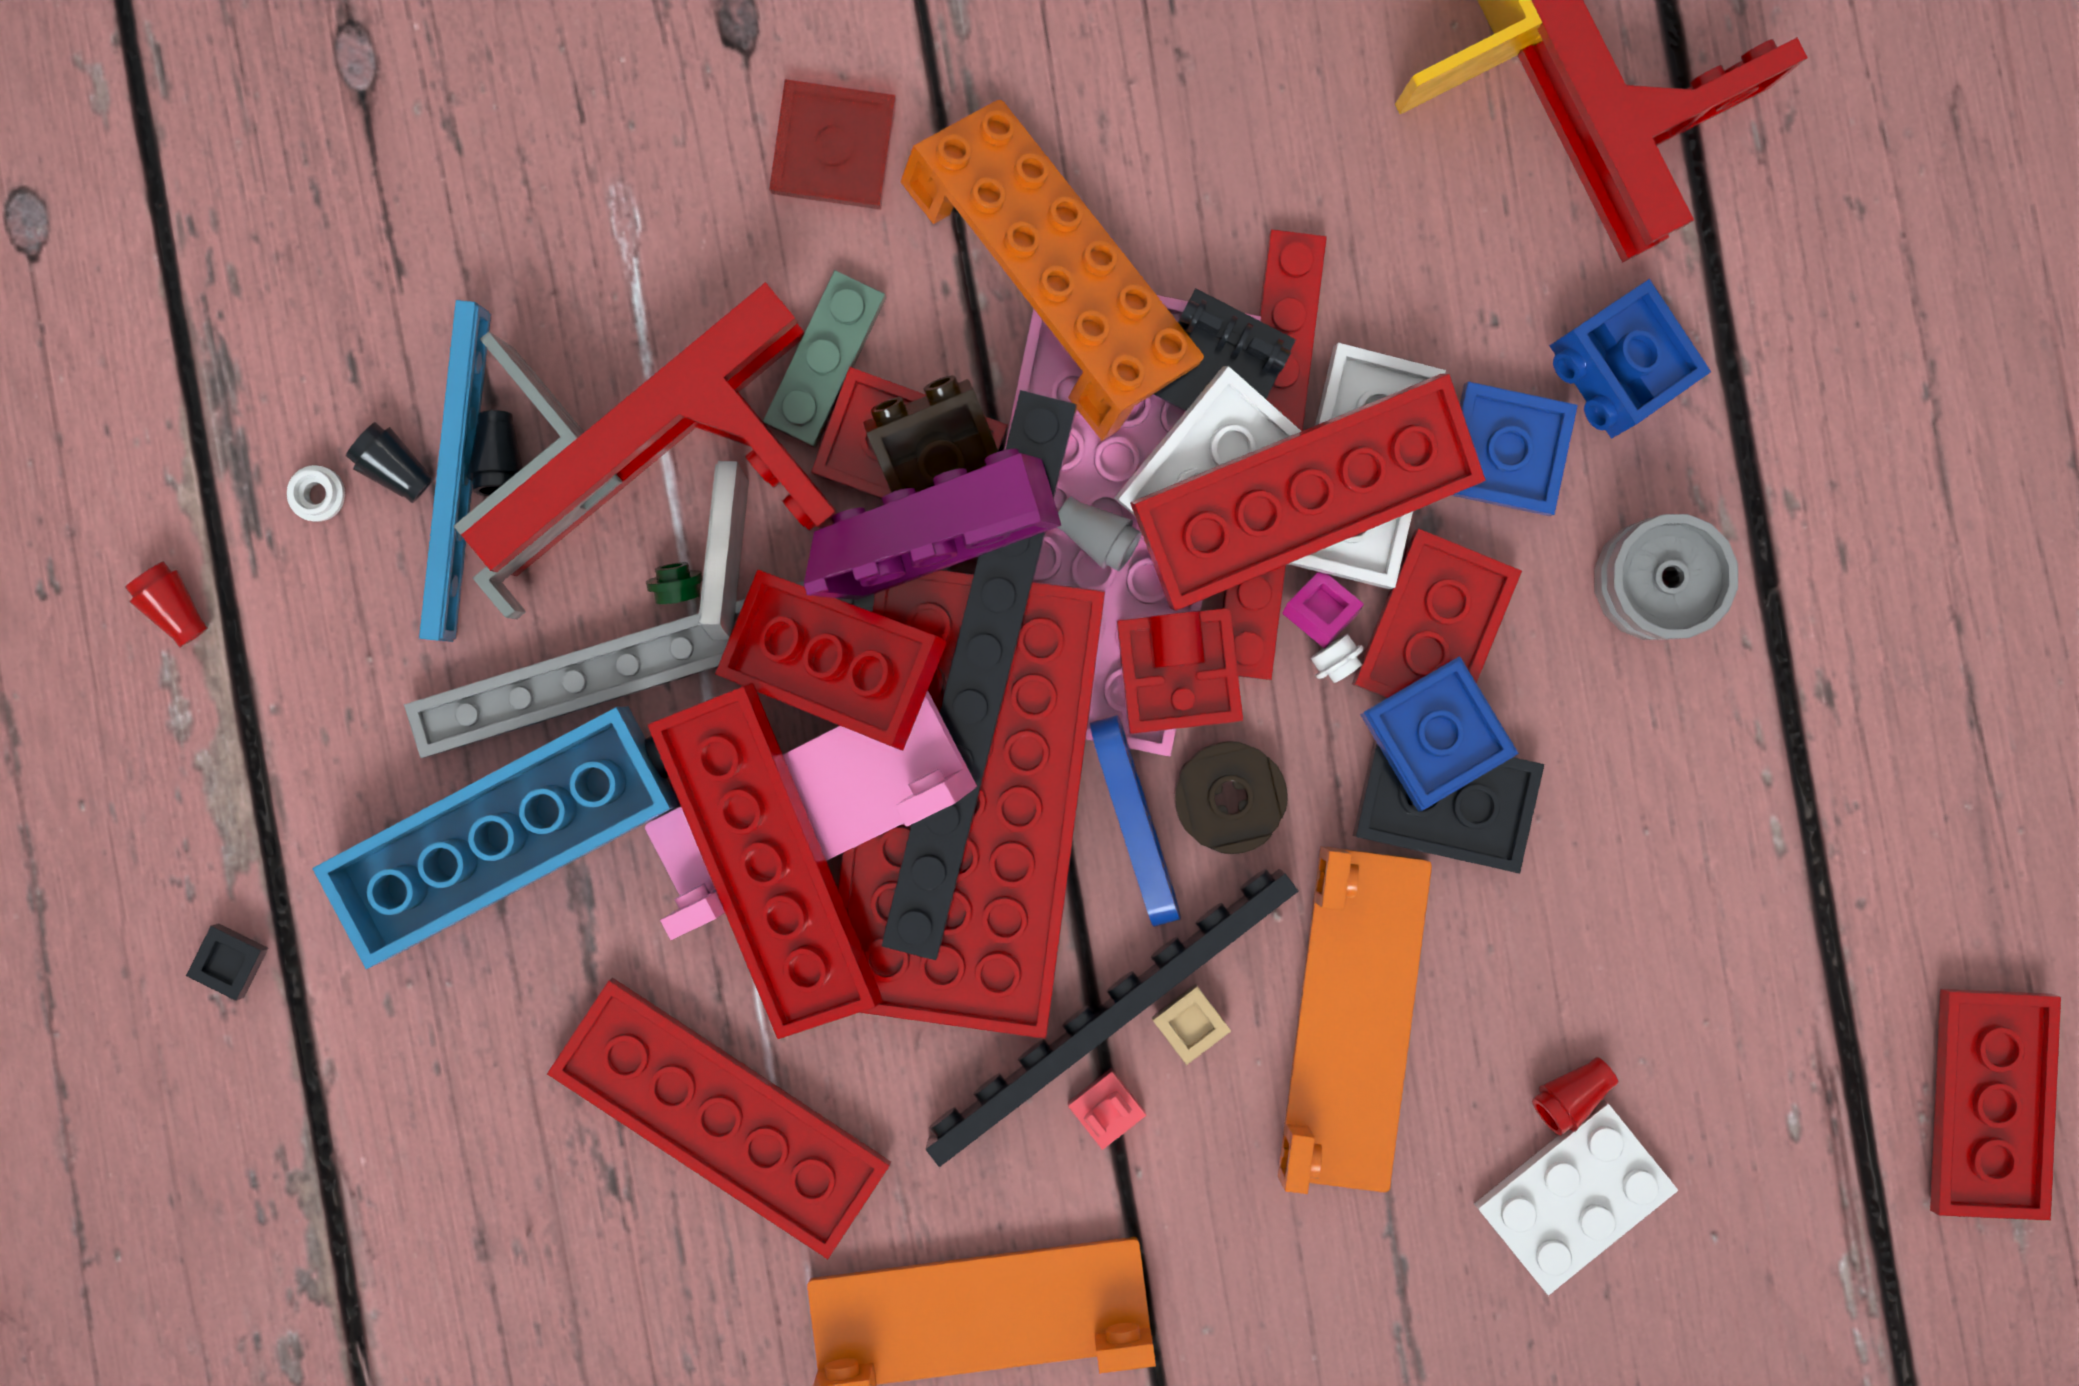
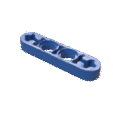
[1090,715,1181,927]

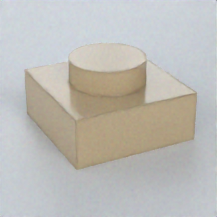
[1152,984,1231,1065]

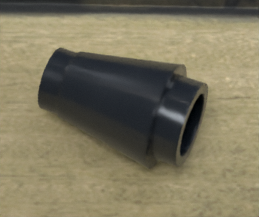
[467,410,523,496]
[345,422,434,503]

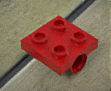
[1116,608,1243,734]

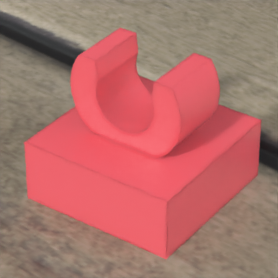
[1068,1068,1146,1150]

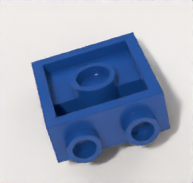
[1549,279,1711,439]

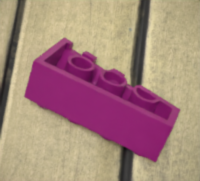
[804,449,1062,600]

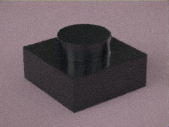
[186,923,269,1001]

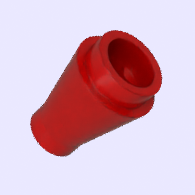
[125,561,208,648]
[1532,1057,1618,1136]

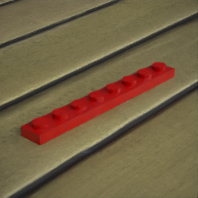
[1222,229,1327,680]

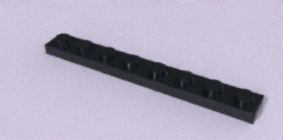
[926,869,1299,1167]

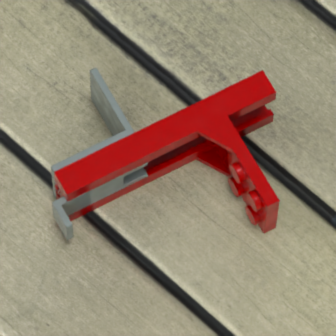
[454,282,838,619]

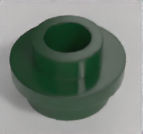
[646,562,703,604]

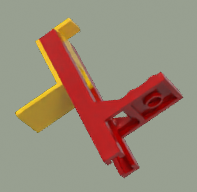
[1395,0,1808,263]

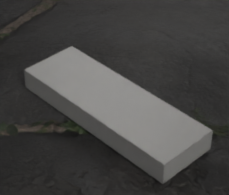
[698,461,749,641]

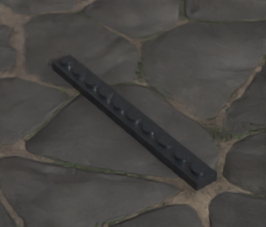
[881,390,1078,960]

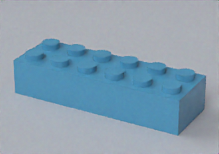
[312,706,680,969]

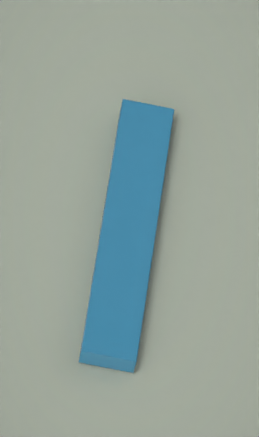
[419,300,491,642]

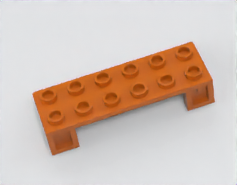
[900,100,1204,441]
[1278,846,1432,1194]
[807,1237,1156,1386]

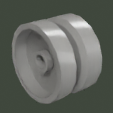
[1594,514,1738,640]

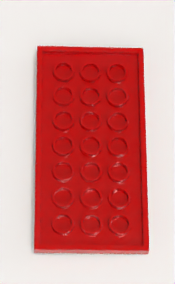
[838,569,1106,1039]

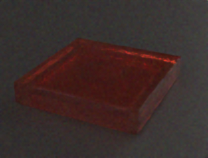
[769,79,897,210]

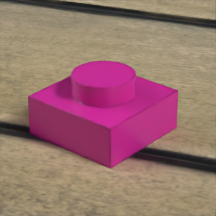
[1282,572,1364,649]

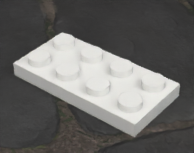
[1289,343,1446,589]

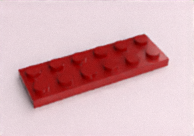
[1130,374,1486,611]
[647,682,883,1039]
[547,978,891,1260]

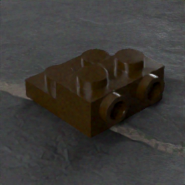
[863,375,999,493]

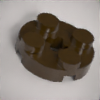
[1174,741,1288,854]

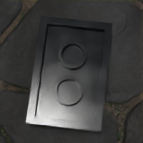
[1353,739,1545,874]

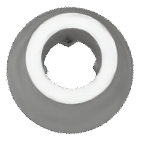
[1057,497,1142,571]

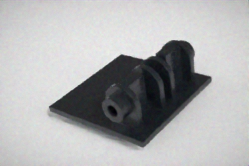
[1153,288,1296,411]

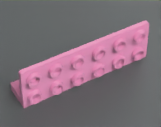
[645,691,977,940]

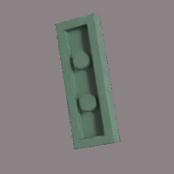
[763,270,886,448]

